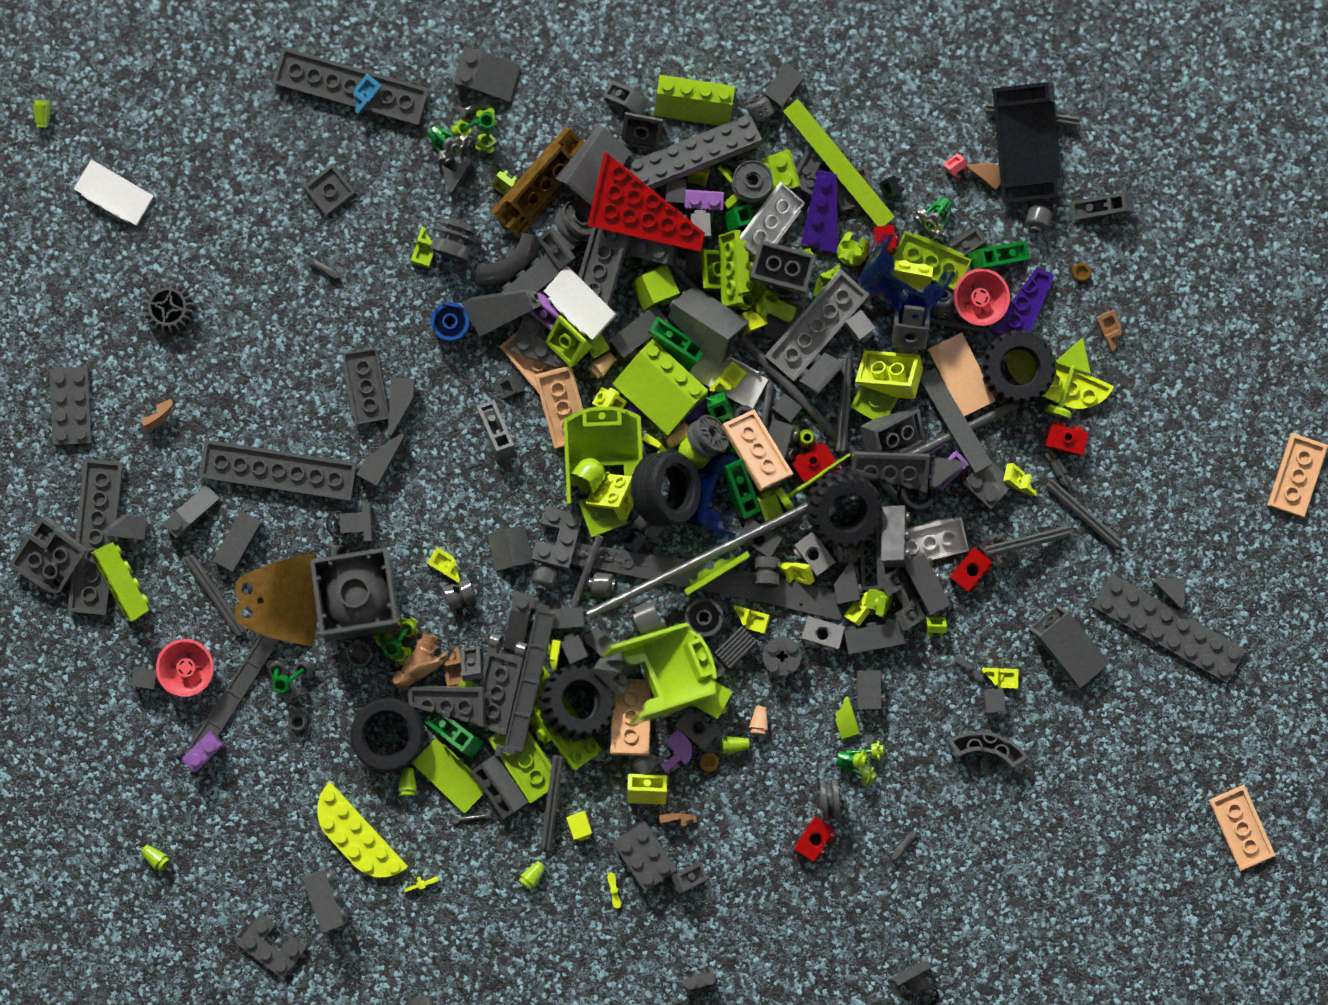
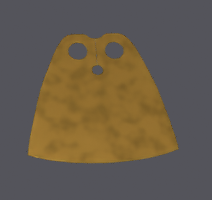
[235,553,318,646]

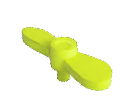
[607,872,621,909]
[404,876,439,893]

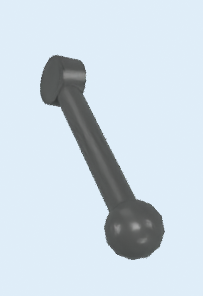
[452,812,492,824]

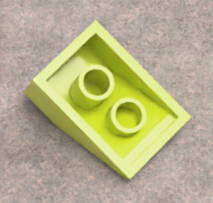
[855,350,923,399]

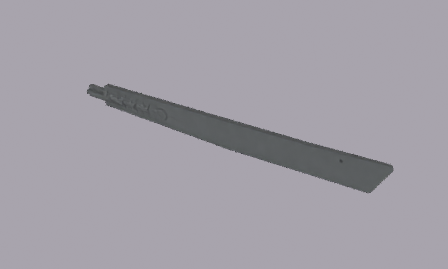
[544,542,842,620]

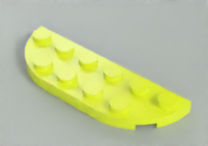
[1005,350,1114,409]
[317,782,408,877]

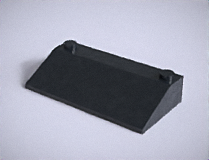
[992,82,1064,203]

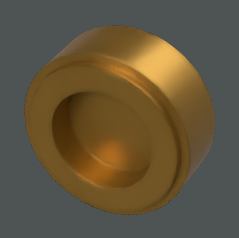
[1071,262,1091,282]
[700,752,719,772]

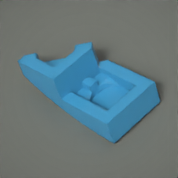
[353,74,382,114]

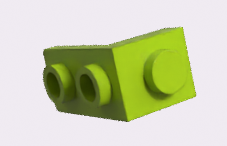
[717,166,742,211]

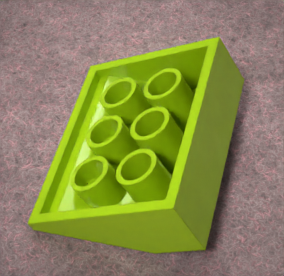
[612,339,708,436]

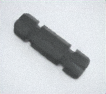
[1045,450,1071,486]

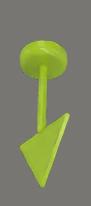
[1045,337,1091,420]
[775,453,851,511]

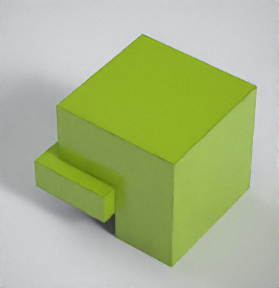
[631,265,680,311]
[692,682,732,719]

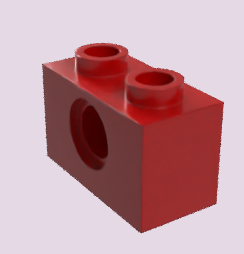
[949,547,992,592]
[794,816,835,861]

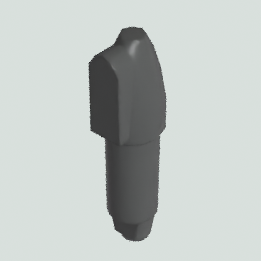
[308,258,340,279]
[891,831,917,860]

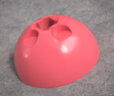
[953,268,1010,326]
[156,639,214,697]

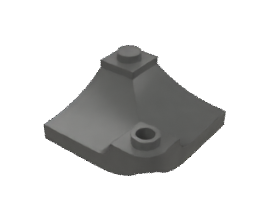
[9,515,88,593]

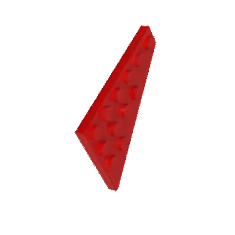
[587,152,705,252]

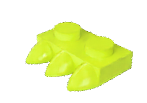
[547,640,562,671]

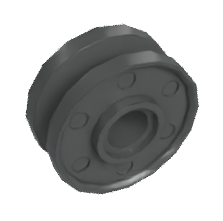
[731,160,773,204]
[555,200,592,243]
[687,415,729,459]
[819,779,840,821]

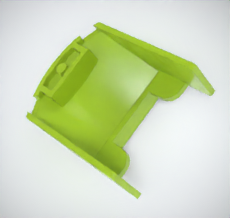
[563,406,643,506]
[603,622,717,726]

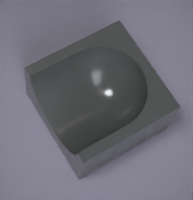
[310,547,402,644]

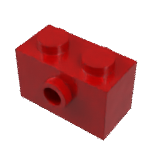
[872,225,898,257]
[1044,421,1089,456]
[791,442,836,483]

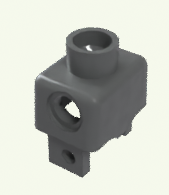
[892,288,930,354]

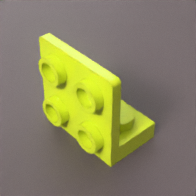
[586,474,634,521]

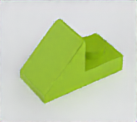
[865,589,894,616]

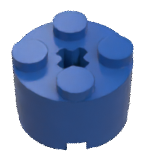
[431,302,471,343]

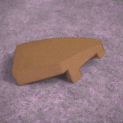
[966,162,1001,190]
[1096,310,1122,351]
[141,399,173,432]
[444,647,462,686]
[659,813,697,826]

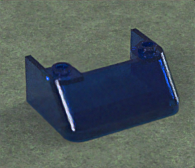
[858,234,955,317]
[686,452,740,538]

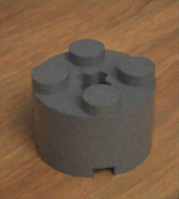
[685,598,723,637]
[627,599,667,636]
[762,637,801,676]

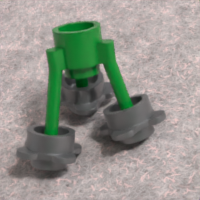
[428,125,473,167]
[912,197,953,243]
[267,658,315,703]

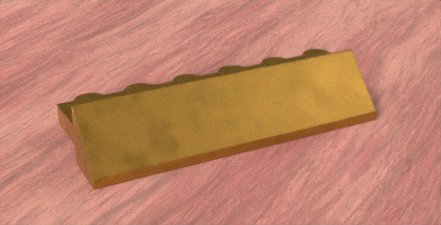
[490,126,584,238]

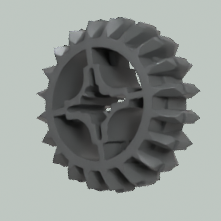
[142,282,195,333]

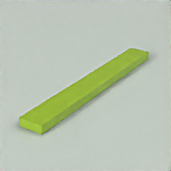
[783,99,895,227]

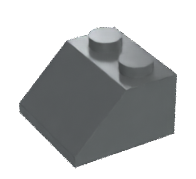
[961,459,1011,510]

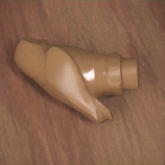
[392,632,448,690]

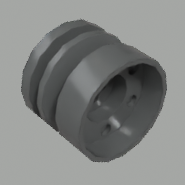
[430,218,478,262]

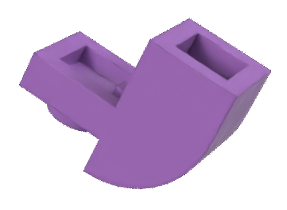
[661,729,692,772]

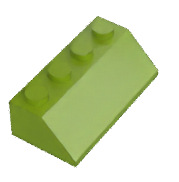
[654,75,735,126]
[90,542,150,621]

